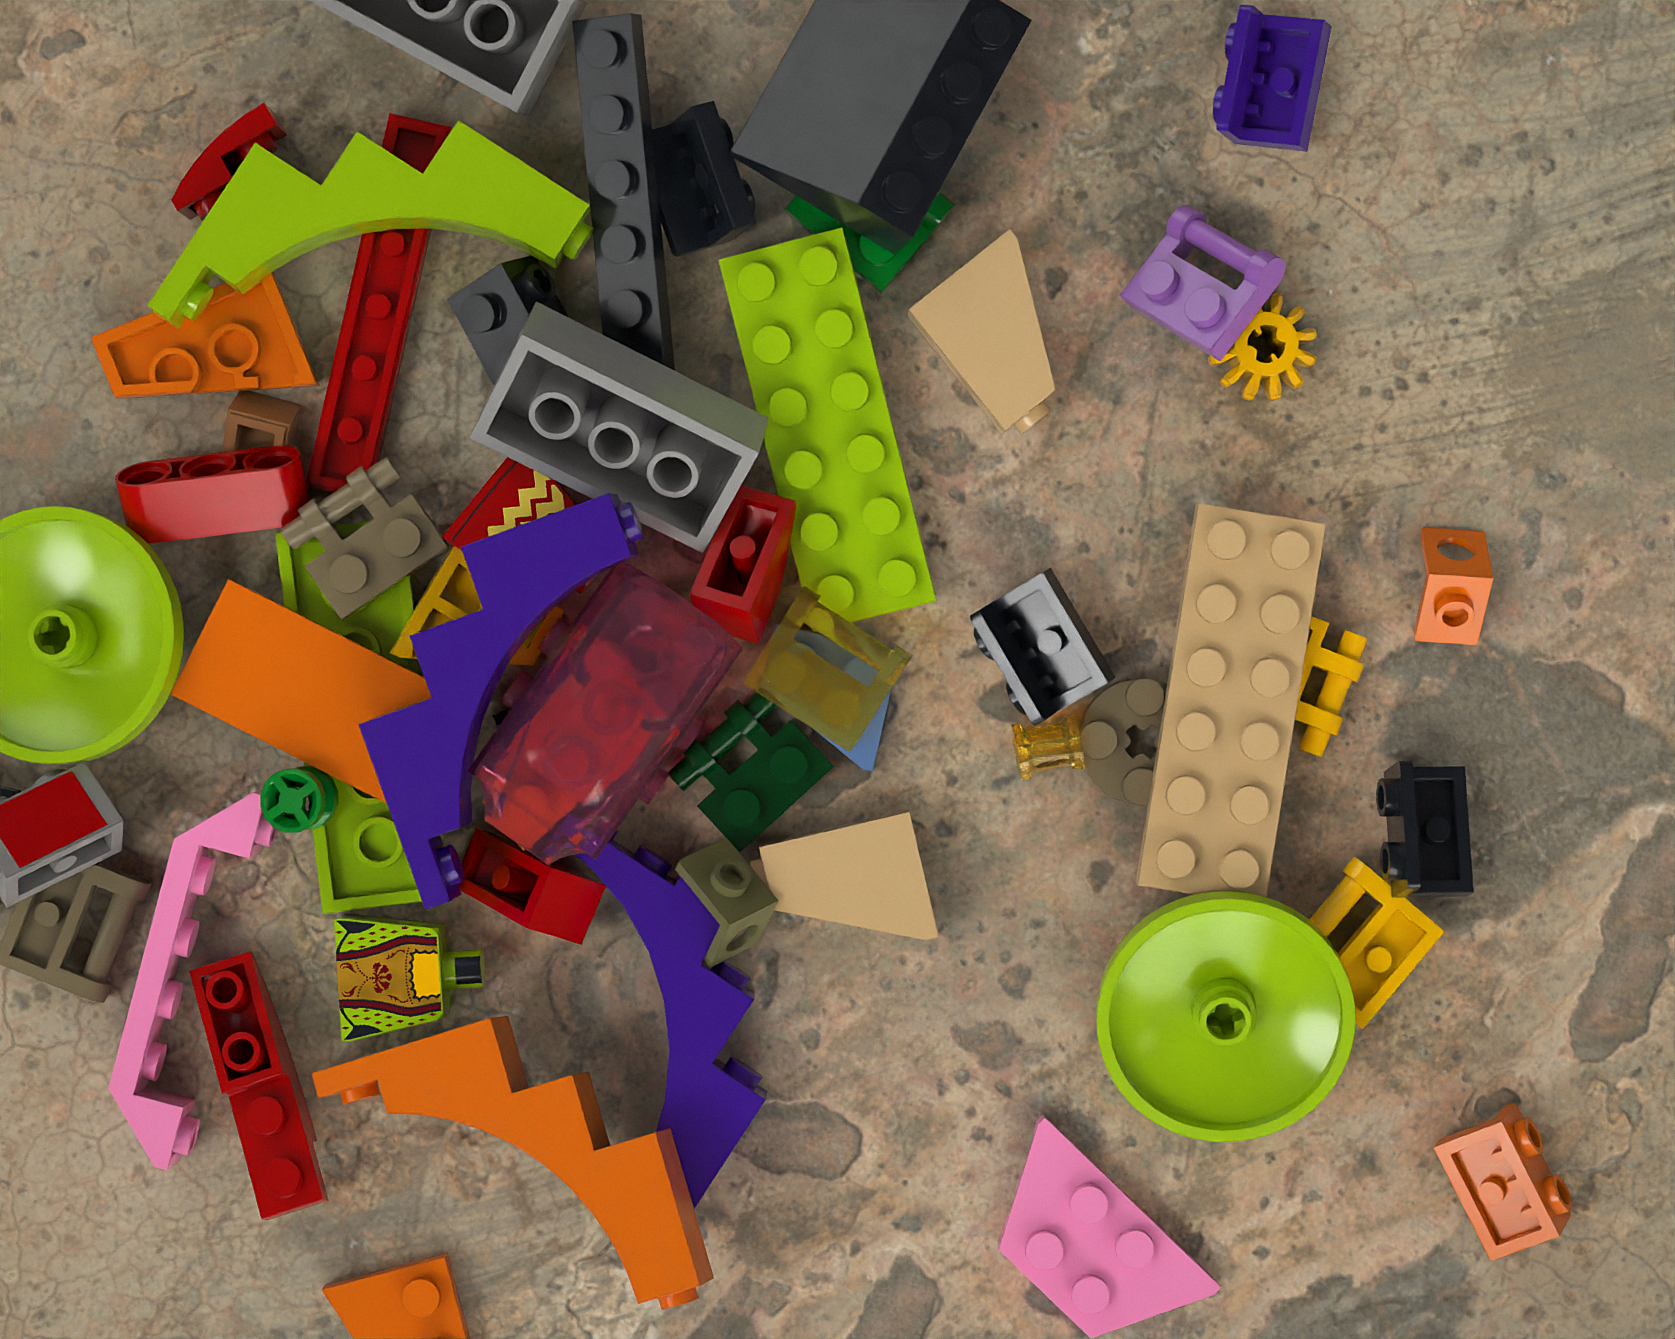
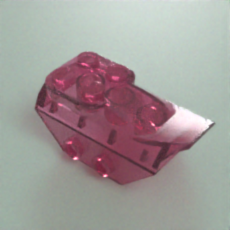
[468,562,743,865]

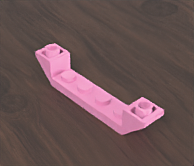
[108,791,278,1170]

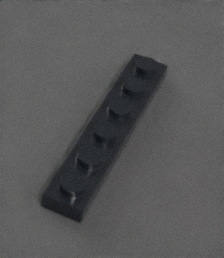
[572,13,675,371]

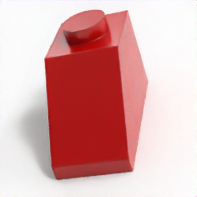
[689,485,797,644]
[458,828,606,945]

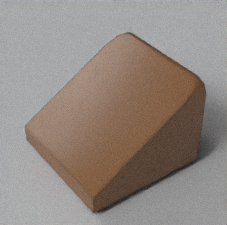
[222,391,301,452]

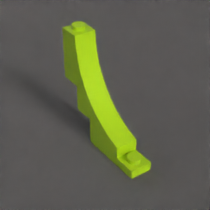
[147,120,594,329]

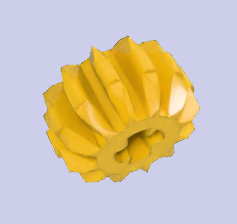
[1208,293,1317,401]

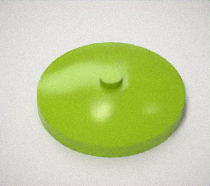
[0,506,184,764]
[1096,891,1356,1142]

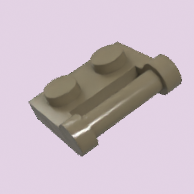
[0,862,152,1003]

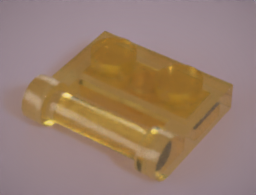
[742,586,913,752]

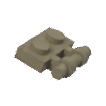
[280,457,451,620]

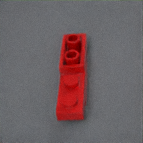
[189,951,329,1220]

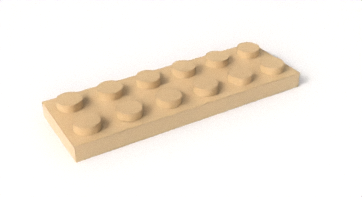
[1136,504,1326,897]

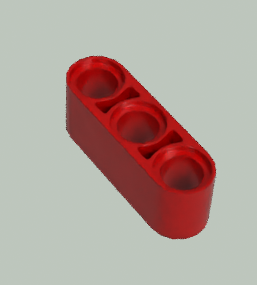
[115,445,310,544]

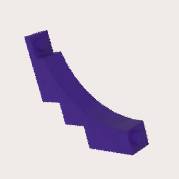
[358,493,644,910]

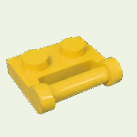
[1309,857,1445,1029]

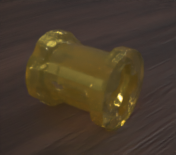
[1011,714,1084,781]

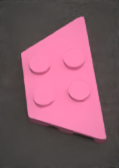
[998,1114,1221,1338]

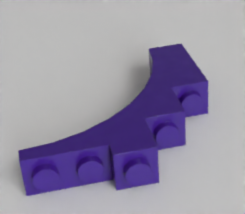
[552,810,767,1209]

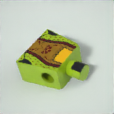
[334,914,485,1042]

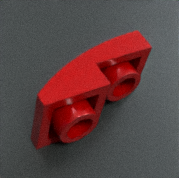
[171,103,287,221]

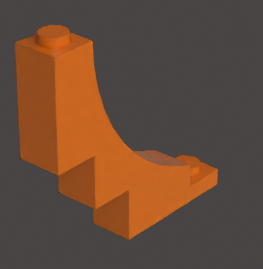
[311,1016,714,1310]

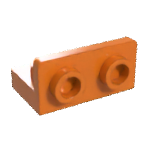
[1434,1103,1572,1261]

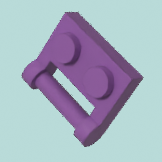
[1120,205,1285,361]

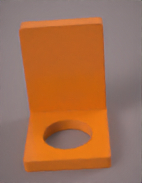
[1414,527,1494,645]

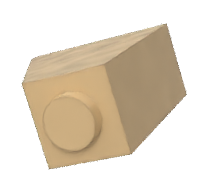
[908,229,1056,435]
[750,809,939,940]

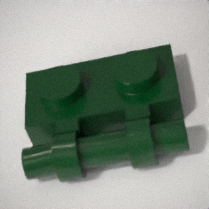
[667,687,834,853]

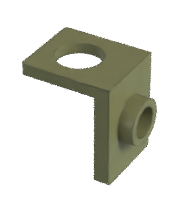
[675,838,779,968]

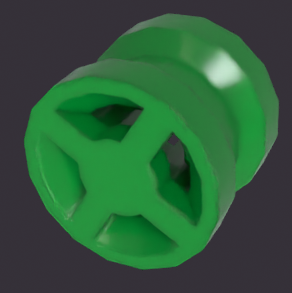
[260,766,338,833]

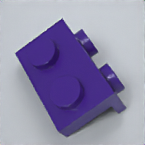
[1213,4,1332,152]

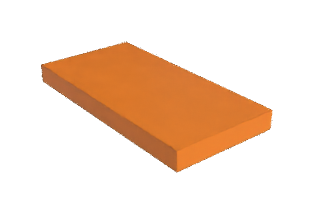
[170,579,432,803]

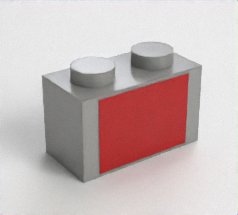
[0,761,124,908]

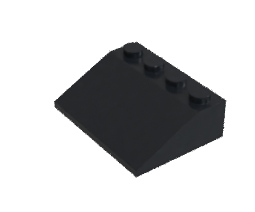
[728,0,1032,254]

